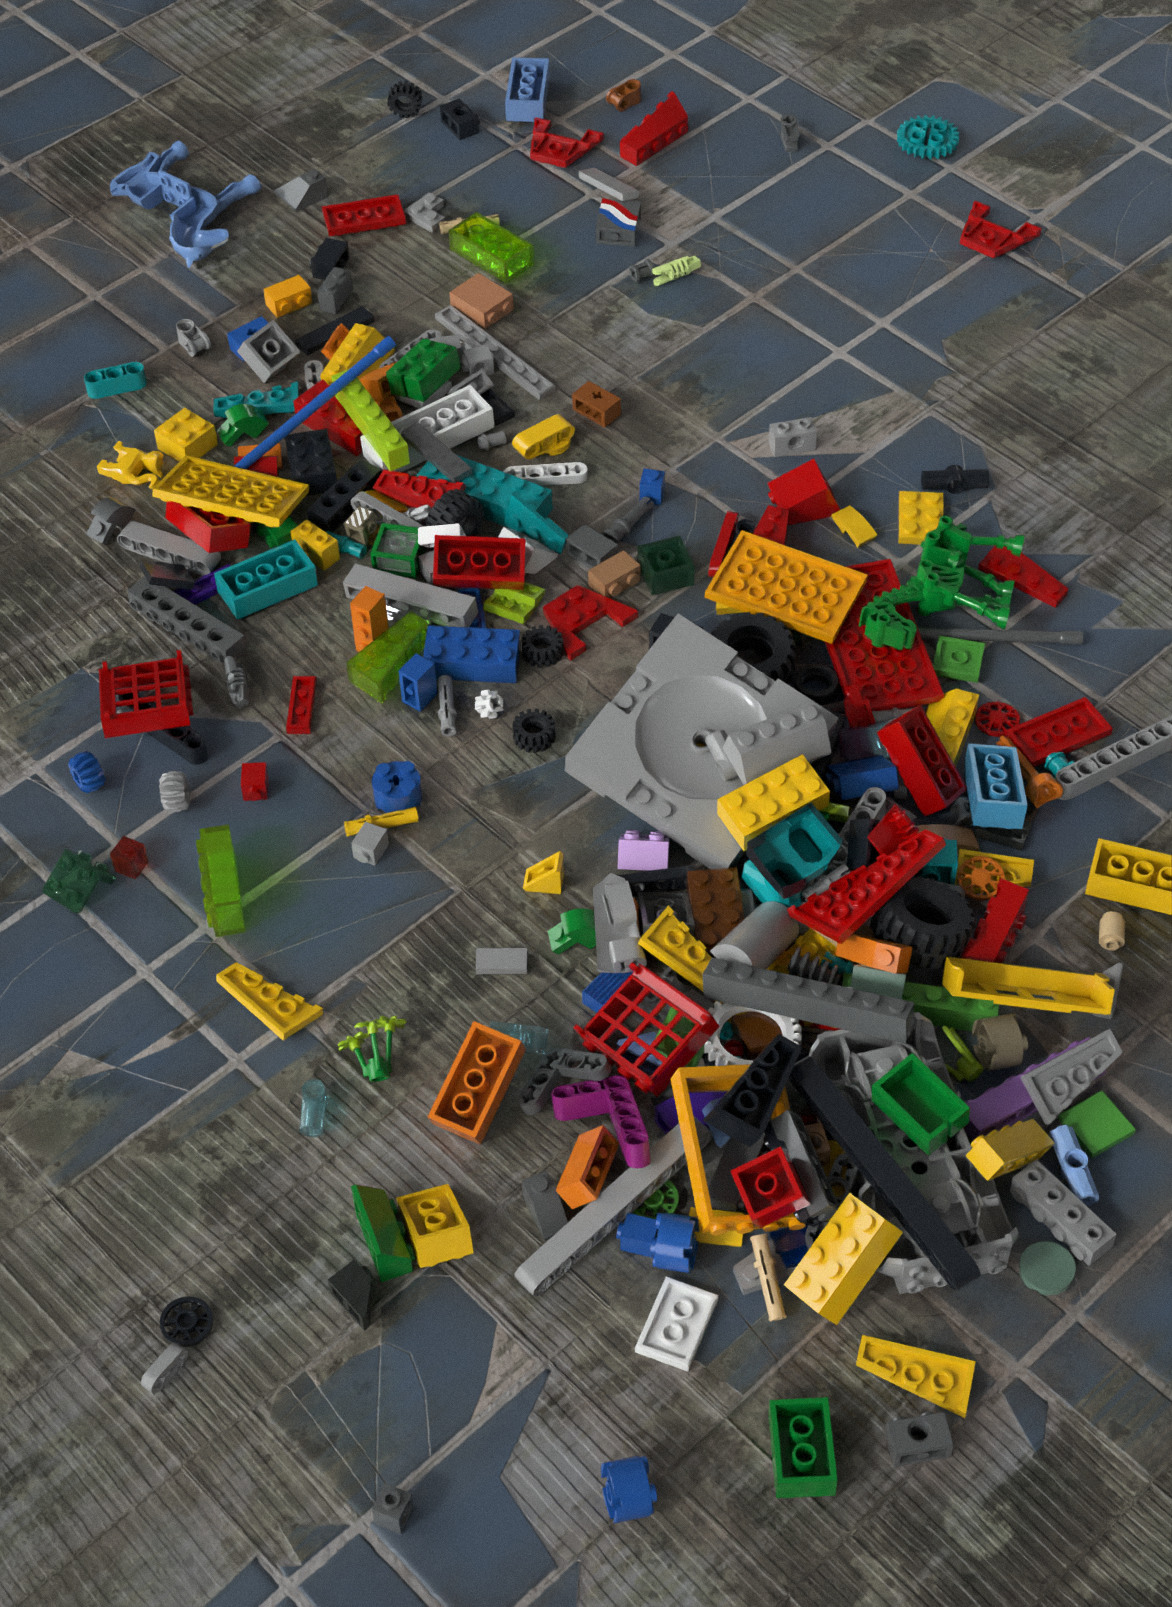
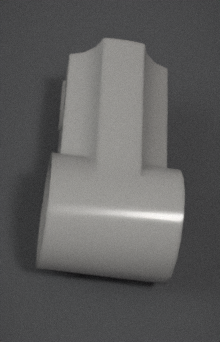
[705,730,738,782]

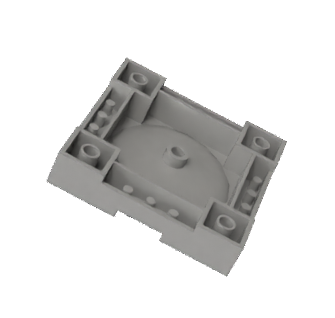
[565,613,839,869]

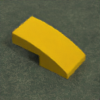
[831,505,878,548]

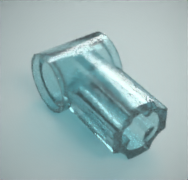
[299,1079,328,1137]

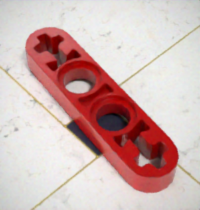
[708,511,739,577]

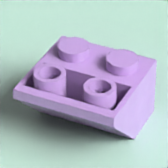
[618,830,670,871]

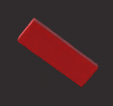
[286,676,317,734]

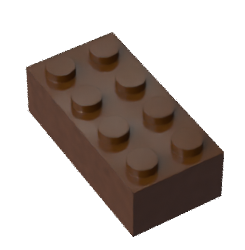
[687,867,744,959]

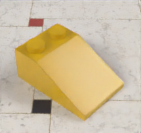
[396,1184,474,1268]

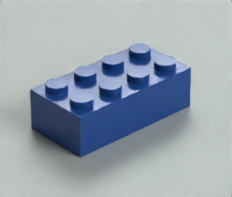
[423,626,521,683]

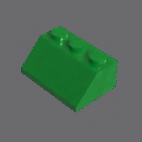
[351,1185,415,1283]

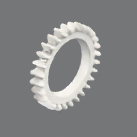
[704,1001,802,1066]

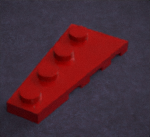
[372,470,466,508]
[978,546,1068,608]

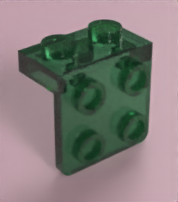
[42,849,116,914]

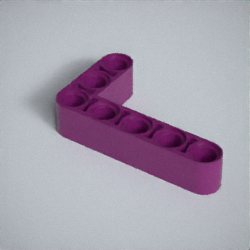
[551,1076,651,1169]

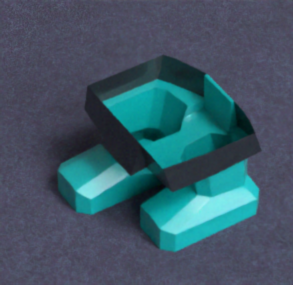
[742,803,843,908]

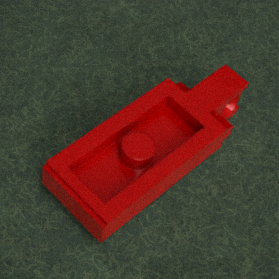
[843,683,881,751]

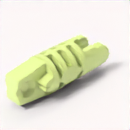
[652,256,701,286]

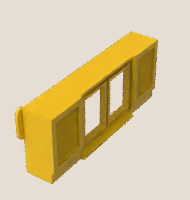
[942,957,1115,1015]

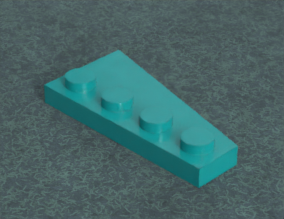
[213,382,299,418]

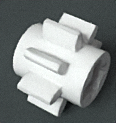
[475,689,503,719]

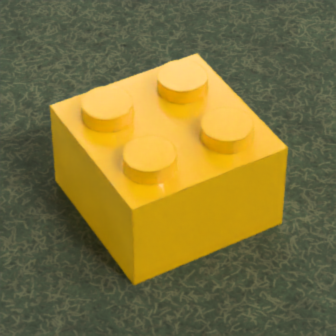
[154,407,218,462]

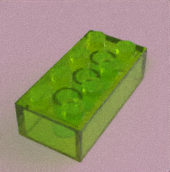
[448,212,534,283]
[196,824,246,937]

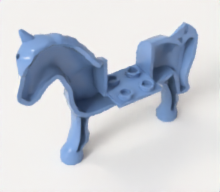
[110,141,261,268]

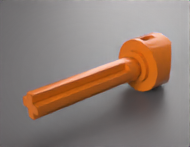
[996,736,1063,809]

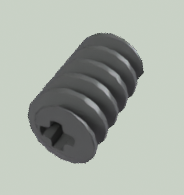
[787,947,845,986]

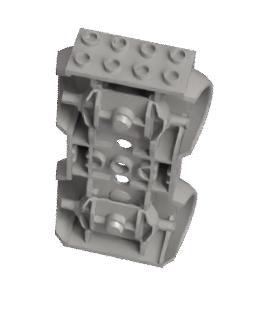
[809,1012,1018,1294]

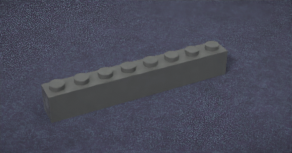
[702,958,914,1044]

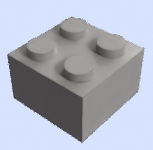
[237,320,300,383]

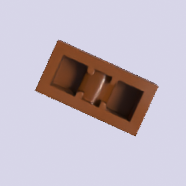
[572,381,621,428]

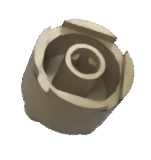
[972,1013,1028,1071]

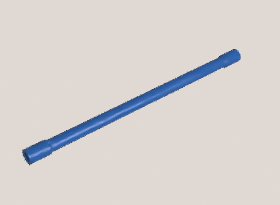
[233,335,396,469]

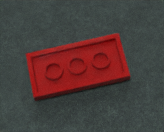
[322,194,406,237]
[1005,697,1113,767]

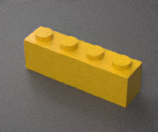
[965,1119,1055,1181]

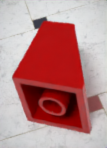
[767,459,841,525]

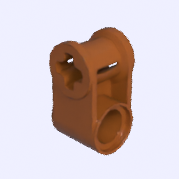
[606,79,642,112]

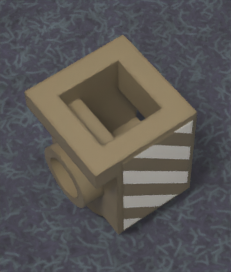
[344,506,378,545]

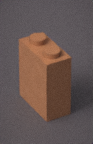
[450,273,513,329]

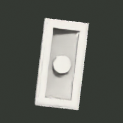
[418,524,466,548]

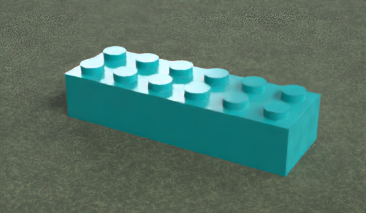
[416,455,553,531]

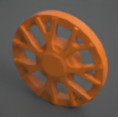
[957,856,1005,901]

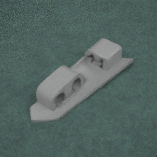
[593,873,647,973]

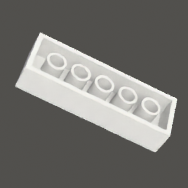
[360,385,494,472]

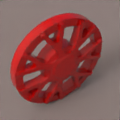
[975,701,1020,737]

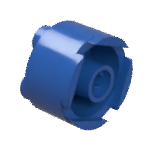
[372,761,422,813]
[650,1212,700,1273]
[601,1456,657,1524]

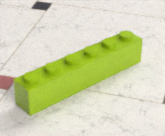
[331,369,410,472]

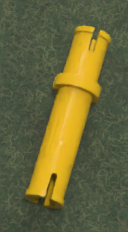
[344,807,419,837]

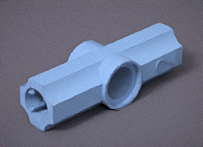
[1049,1125,1099,1207]

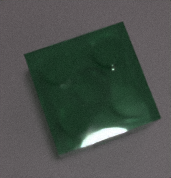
[637,536,695,595]

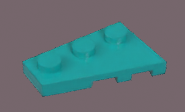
[504,489,569,555]

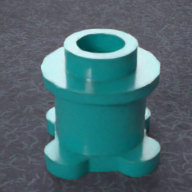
[1045,752,1074,778]

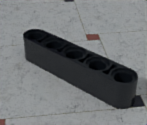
[118,692,208,765]

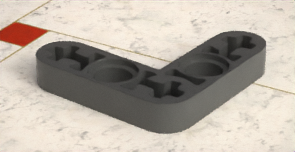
[518,1048,612,1115]

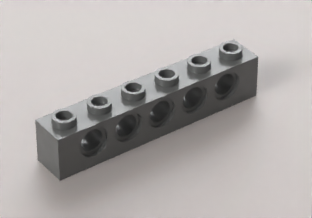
[127,576,247,664]

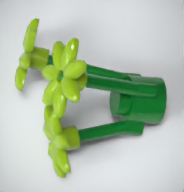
[338,1016,407,1082]

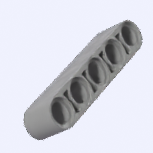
[117,521,221,576]

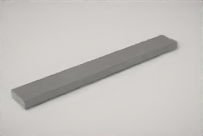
[435,305,556,400]

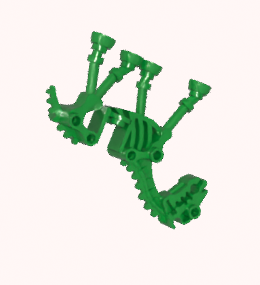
[859,516,1025,650]

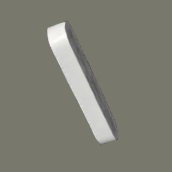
[504,462,588,486]

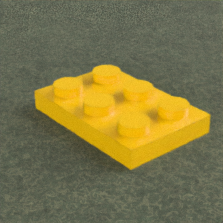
[898,491,943,545]

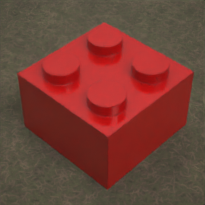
[731,1146,811,1228]

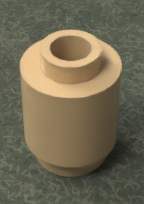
[1099,911,1125,951]

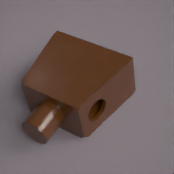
[732,1011,783,1061]

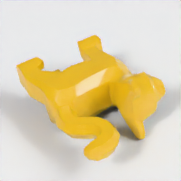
[96,441,163,489]

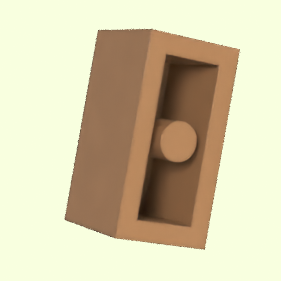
[588,550,640,598]

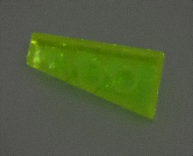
[346,611,428,703]

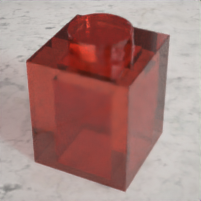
[110,836,149,880]

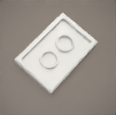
[635,1276,719,1372]

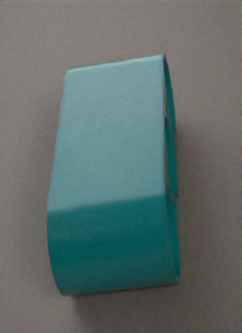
[84,362,147,399]

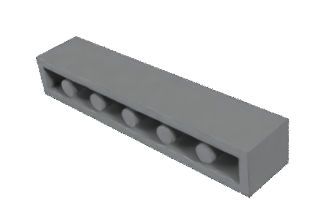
[343,563,478,627]

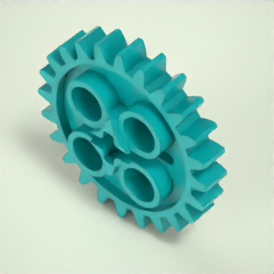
[897,115,959,160]

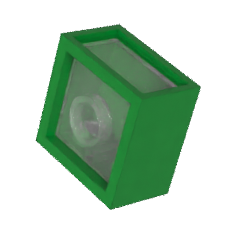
[370,523,426,579]

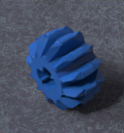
[68,751,106,793]

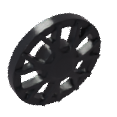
[160,1296,213,1347]

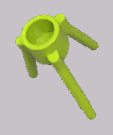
[942,1026,984,1082]

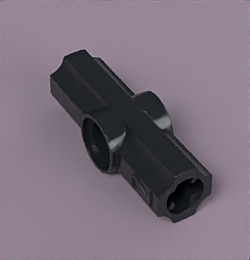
[921,465,989,494]

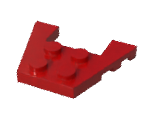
[530,117,604,168]
[960,201,1042,258]
[543,585,638,661]

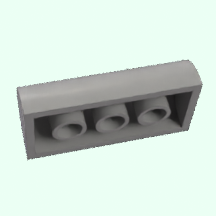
[711,901,799,969]

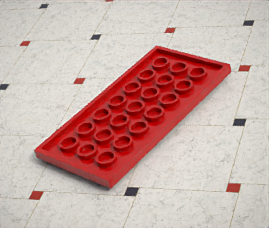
[825,559,944,711]

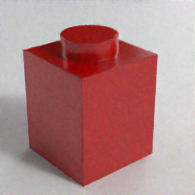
[241,762,269,801]

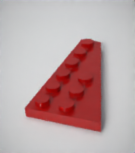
[786,829,946,944]

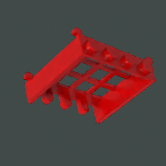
[99,650,194,738]
[573,962,720,1098]

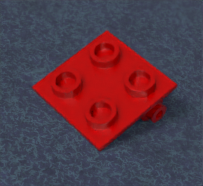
[867,804,919,855]

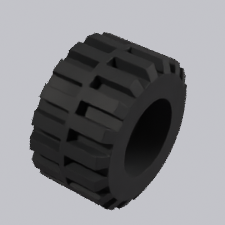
[426,489,485,536]

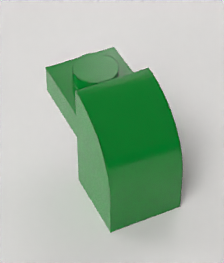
[217,404,269,447]
[548,908,596,955]

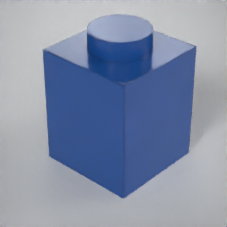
[640,469,665,505]
[616,1213,658,1258]

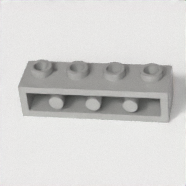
[1010,1159,1117,1266]

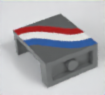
[595,198,641,247]

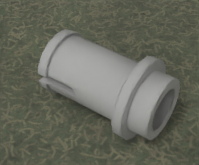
[478,431,506,451]

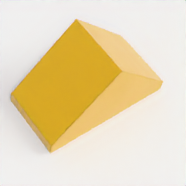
[523,851,564,894]

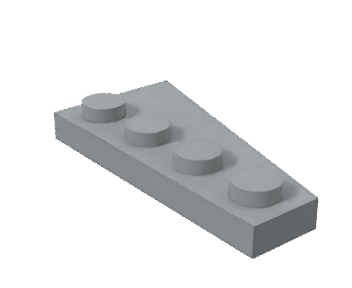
[1020,1029,1123,1125]

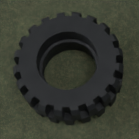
[711,612,796,684]
[872,876,976,970]

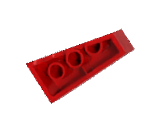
[620,91,688,166]

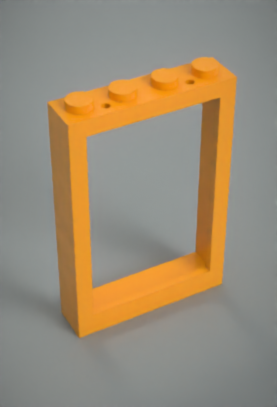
[671,1064,806,1235]

